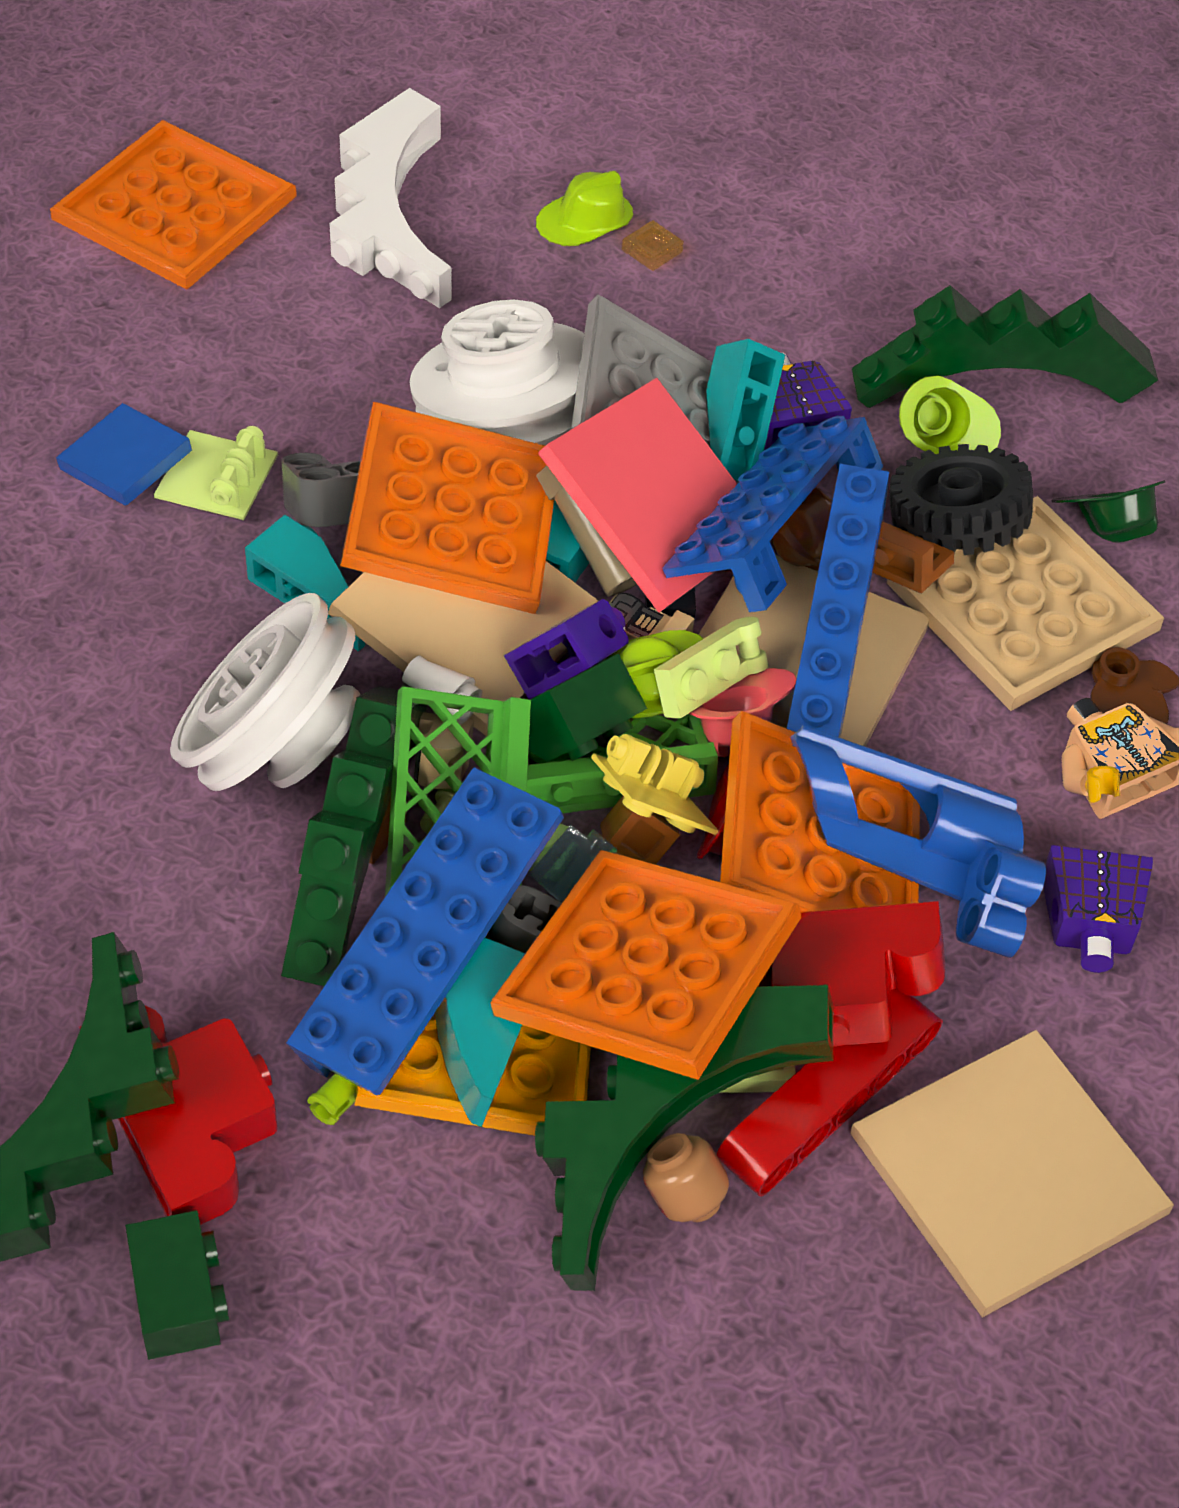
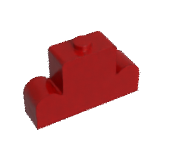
[758,901,946,1047]
[79,1006,278,1225]

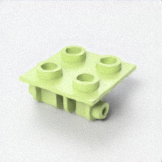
[154,426,278,520]

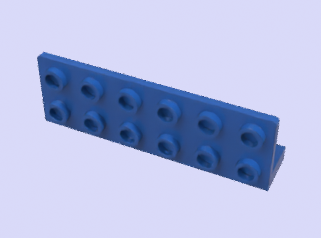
[662,416,884,612]
[286,767,564,1096]

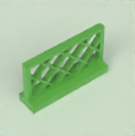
[385,686,531,896]
[526,714,718,813]

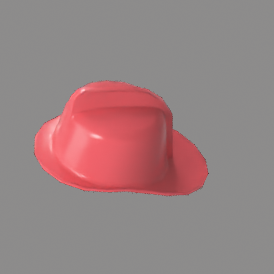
[689,668,797,757]

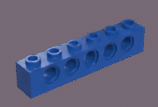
[787,464,889,738]

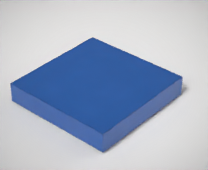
[56,403,192,506]

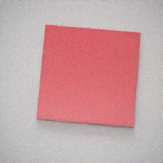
[538,378,737,613]

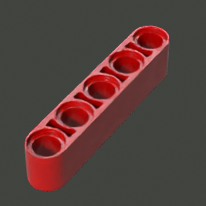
[716,989,943,1197]

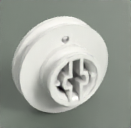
[410,299,584,446]
[170,593,360,791]

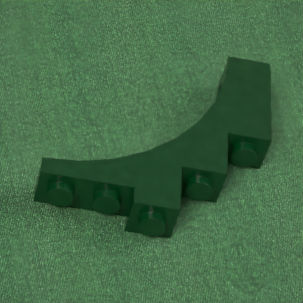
[852,285,1159,408]
[281,686,427,986]
[0,932,179,1262]
[535,985,834,1291]

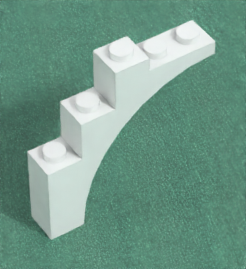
[330,88,452,309]

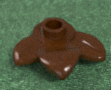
[1090,647,1179,724]

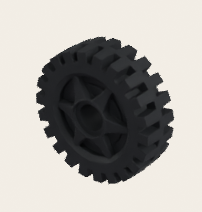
[890,444,1033,555]

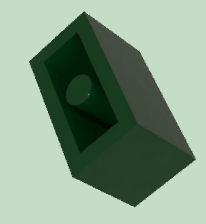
[125,1210,229,1360]

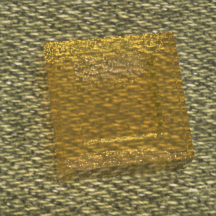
[622,220,684,271]

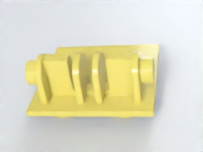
[591,734,719,835]

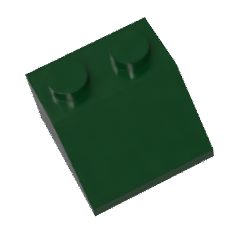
[528,653,648,762]

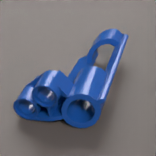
[790,725,1046,958]

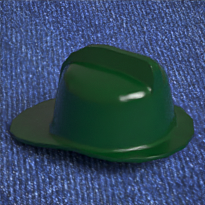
[1052,480,1166,542]

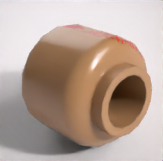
[643,1133,729,1222]

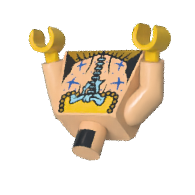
[1061,698,1179,819]

